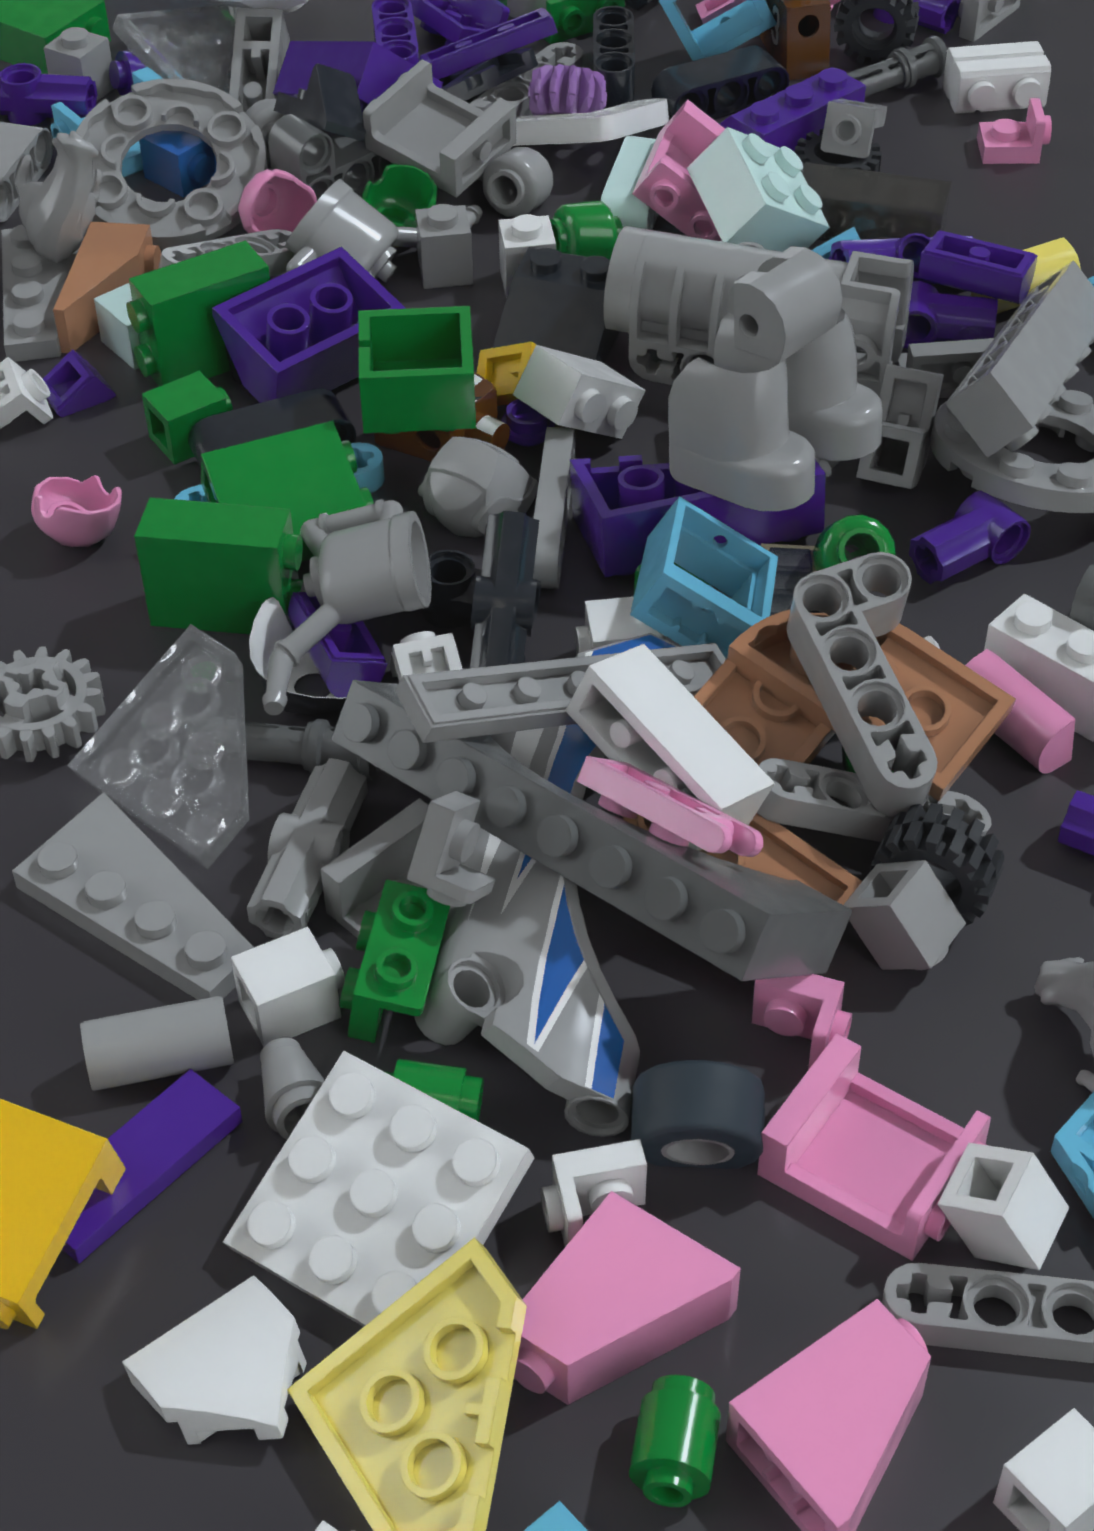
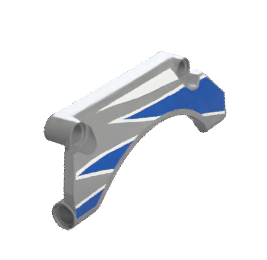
[414,633,679,1137]

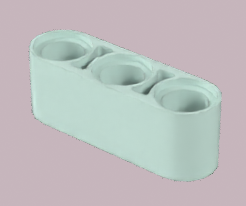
[601,135,658,230]

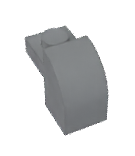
[856,364,944,489]

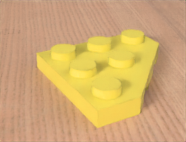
[287,1237,527,1531]

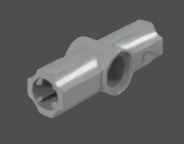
[247,758,368,939]

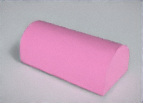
[965,649,1075,774]

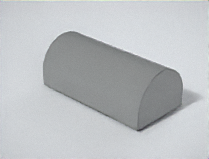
[80,996,234,1091]

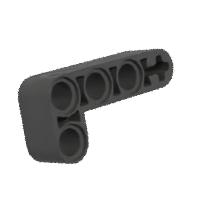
[269,114,394,200]

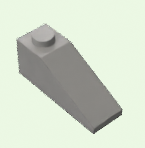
[229,8,290,113]

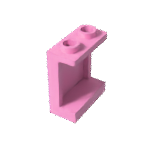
[632,100,725,242]
[757,1033,991,1261]

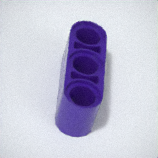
[372,0,419,65]

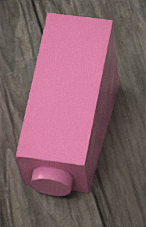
[514,1191,741,1405]
[726,1299,931,1531]

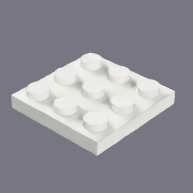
[223,1051,534,1327]

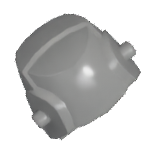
[418,437,539,538]

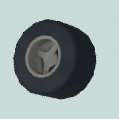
[631,1060,765,1169]

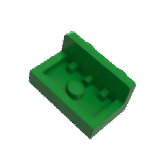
[339,879,451,1043]

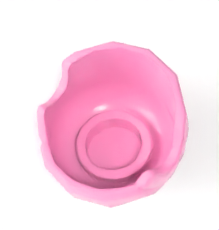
[238,168,317,234]
[31,475,122,547]

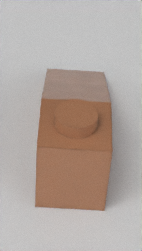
[53,222,161,353]

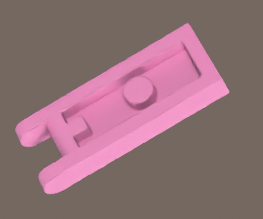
[577,756,763,857]

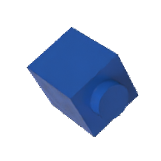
[139,130,217,198]

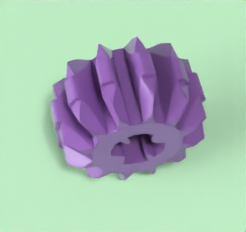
[527,64,607,115]

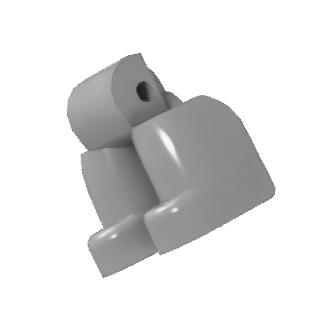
[668,246,882,511]

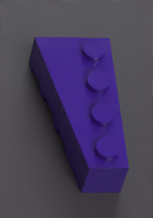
[569,455,826,577]

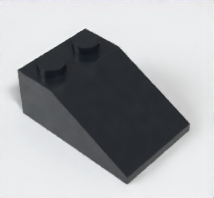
[493,247,619,364]

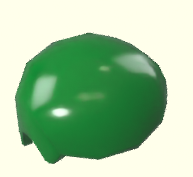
[362,164,438,228]

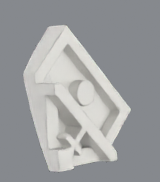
[122,1275,307,1445]

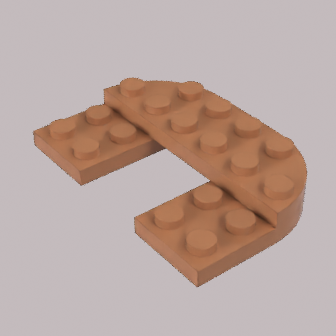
[623,609,1016,905]

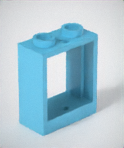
[658,0,777,61]
[630,496,778,659]

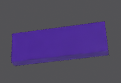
[419,8,558,79]
[62,1069,243,1264]

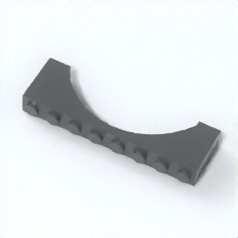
[331,680,853,981]

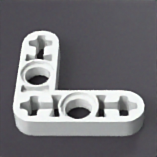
[513,98,669,146]

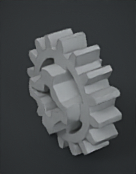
[0,647,106,762]

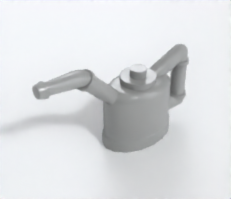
[285,179,483,283]
[262,499,432,715]

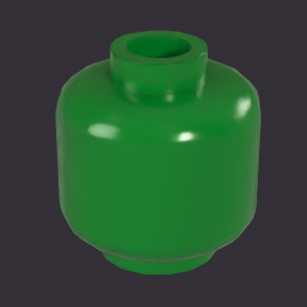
[550,201,623,260]
[813,515,895,571]

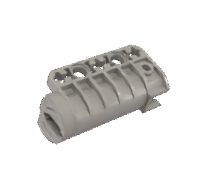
[604,226,914,397]

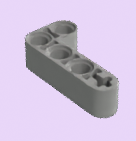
[786,552,938,818]

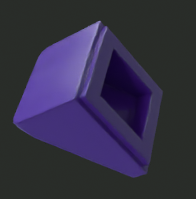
[43,350,117,417]

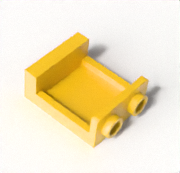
[0,1099,126,1329]

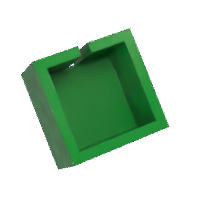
[358,306,476,434]

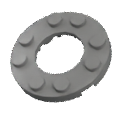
[76,79,267,249]
[930,390,1094,513]

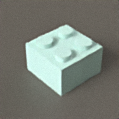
[687,127,830,252]

